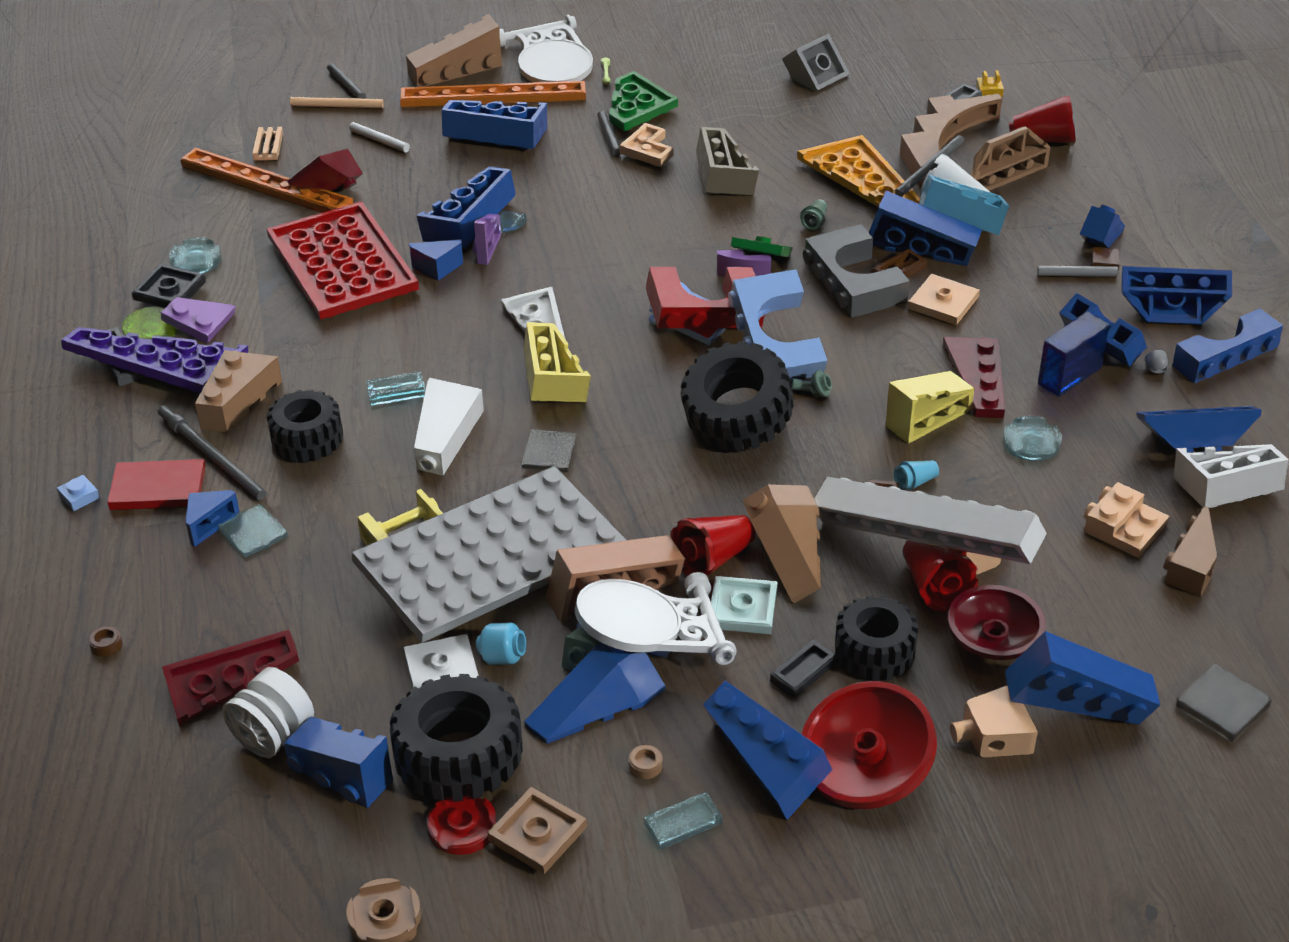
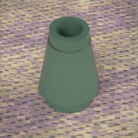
[800,199,827,230]

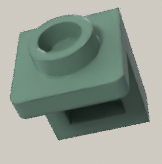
[561,627,600,670]

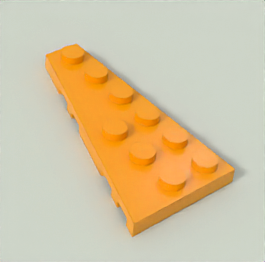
[797,135,920,207]

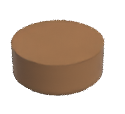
[628,745,663,779]

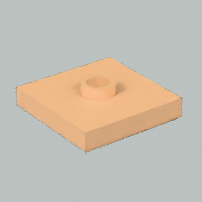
[908,274,980,325]

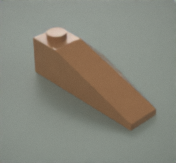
[742,485,821,604]

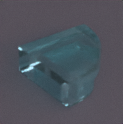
[500,211,527,233]

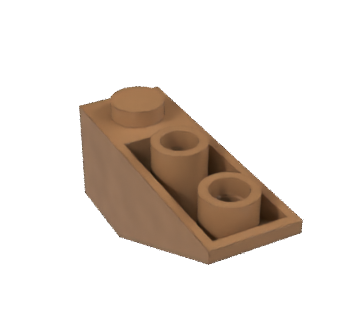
[1163,506,1217,597]

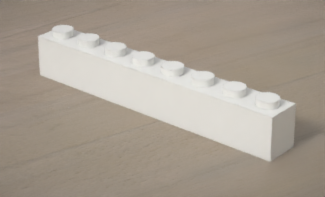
[814,477,1047,564]

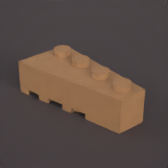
[406,14,502,87]

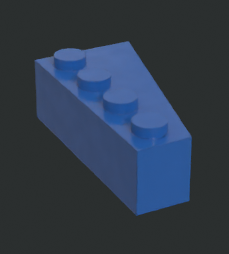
[441,100,547,150]
[869,191,982,266]
[703,680,833,820]

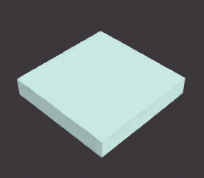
[711,576,777,634]

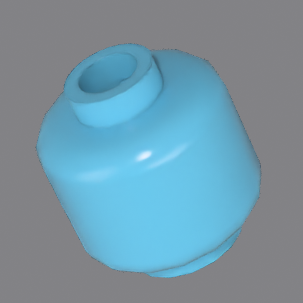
[476,623,527,665]

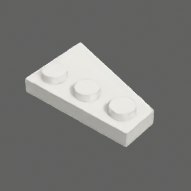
[501,287,565,338]

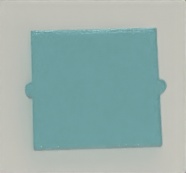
[218,504,289,558]

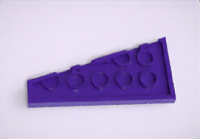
[61,327,248,393]

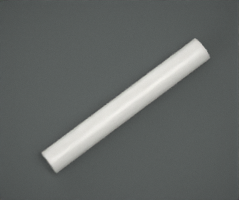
[349,122,410,153]

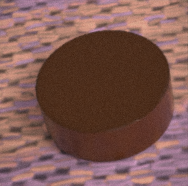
[88,626,123,657]

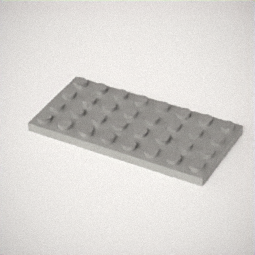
[352,466,626,643]

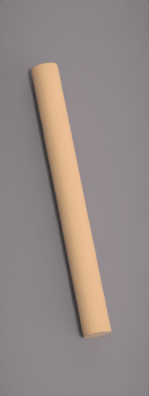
[290,97,384,108]

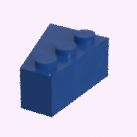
[284,716,393,808]

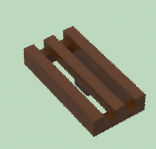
[871,249,927,278]

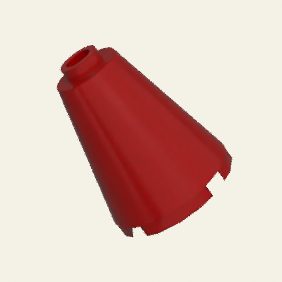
[1008,96,1076,144]
[670,515,756,576]
[902,540,979,612]

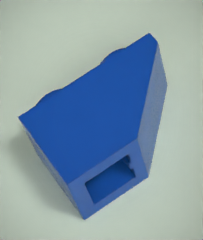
[1080,205,1125,248]

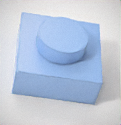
[57,475,100,512]

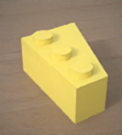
[523,322,591,402]

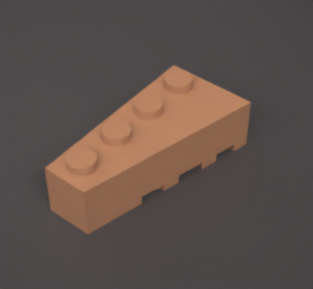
[546,535,685,622]

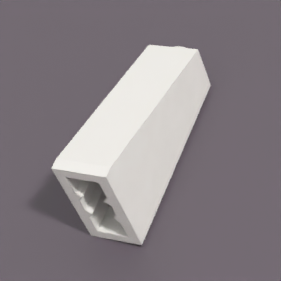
[414,378,484,475]

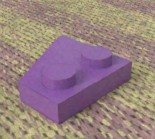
[473,214,501,265]
[161,297,236,344]

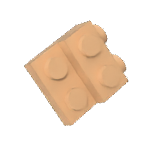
[1084,482,1170,558]

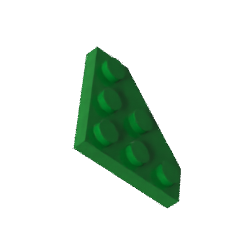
[609,71,678,131]

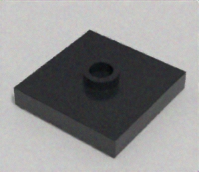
[131,263,206,308]

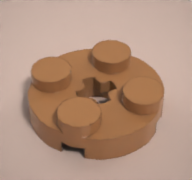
[346,878,421,942]

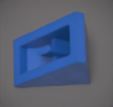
[409,240,463,281]
[186,490,240,547]

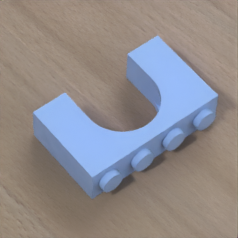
[728,269,827,381]

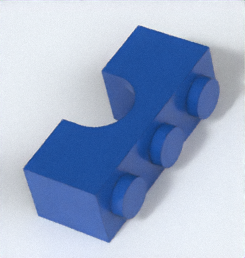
[1059,292,1147,367]

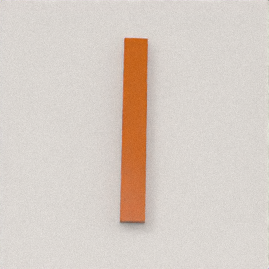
[400,81,586,107]
[180,147,353,213]

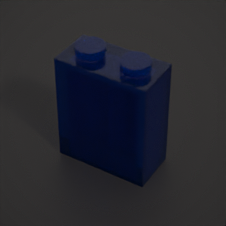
[1037,312,1110,397]

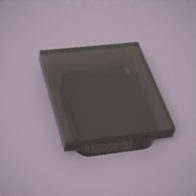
[521,430,577,472]

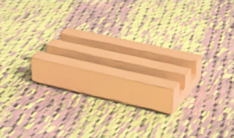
[252,127,283,161]

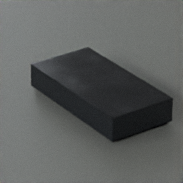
[770,639,838,698]

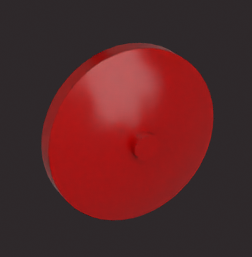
[801,681,937,809]

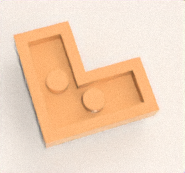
[620,123,673,167]

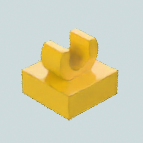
[976,70,1004,97]

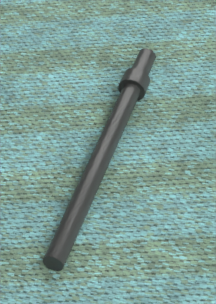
[158,405,267,500]

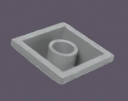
[782,33,850,92]

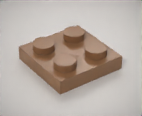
[487,787,587,874]

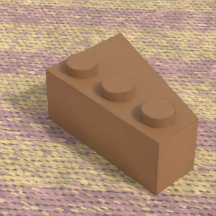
[195,350,282,433]

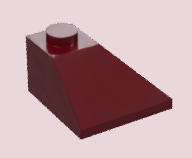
[287,148,363,190]

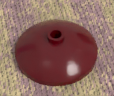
[947,585,1046,660]

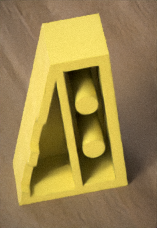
[885,371,974,444]

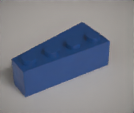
[416,166,516,249]
[1005,631,1160,724]

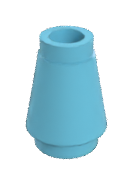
[894,460,939,490]

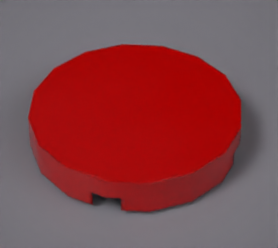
[427,795,497,855]

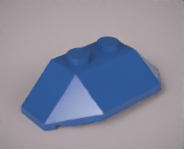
[1121,266,1232,326]
[1137,406,1261,453]

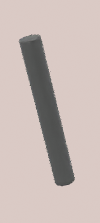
[327,63,366,99]
[597,111,621,157]

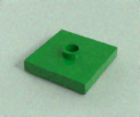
[731,236,793,257]

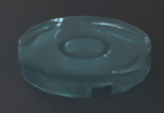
[169,237,222,274]
[1003,416,1062,461]

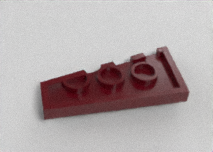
[162,629,299,726]

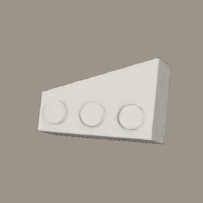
[1173,444,1288,508]

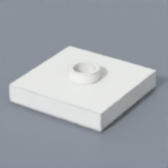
[404,634,479,688]

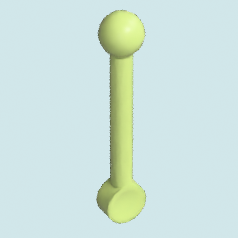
[601,58,611,86]

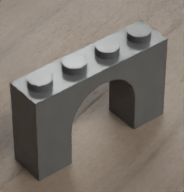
[802,224,910,318]

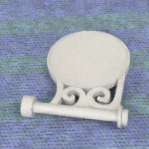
[499,15,593,83]
[575,572,737,665]

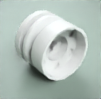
[222,667,314,758]

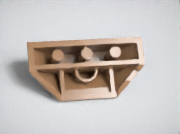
[971,126,1050,191]

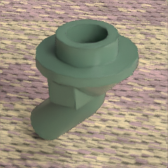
[791,370,832,398]

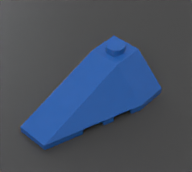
[524,642,665,744]

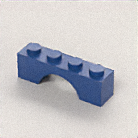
[1172,308,1283,383]

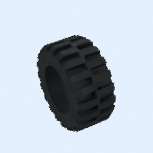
[680,341,794,452]
[389,674,523,802]

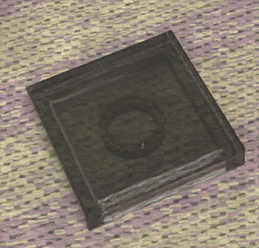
[1176,663,1272,742]

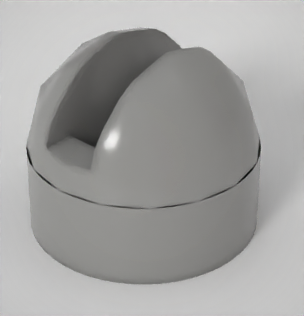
[1144,350,1169,374]

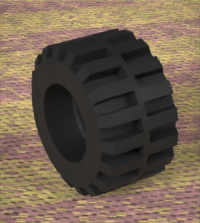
[267,389,343,463]
[834,595,918,681]

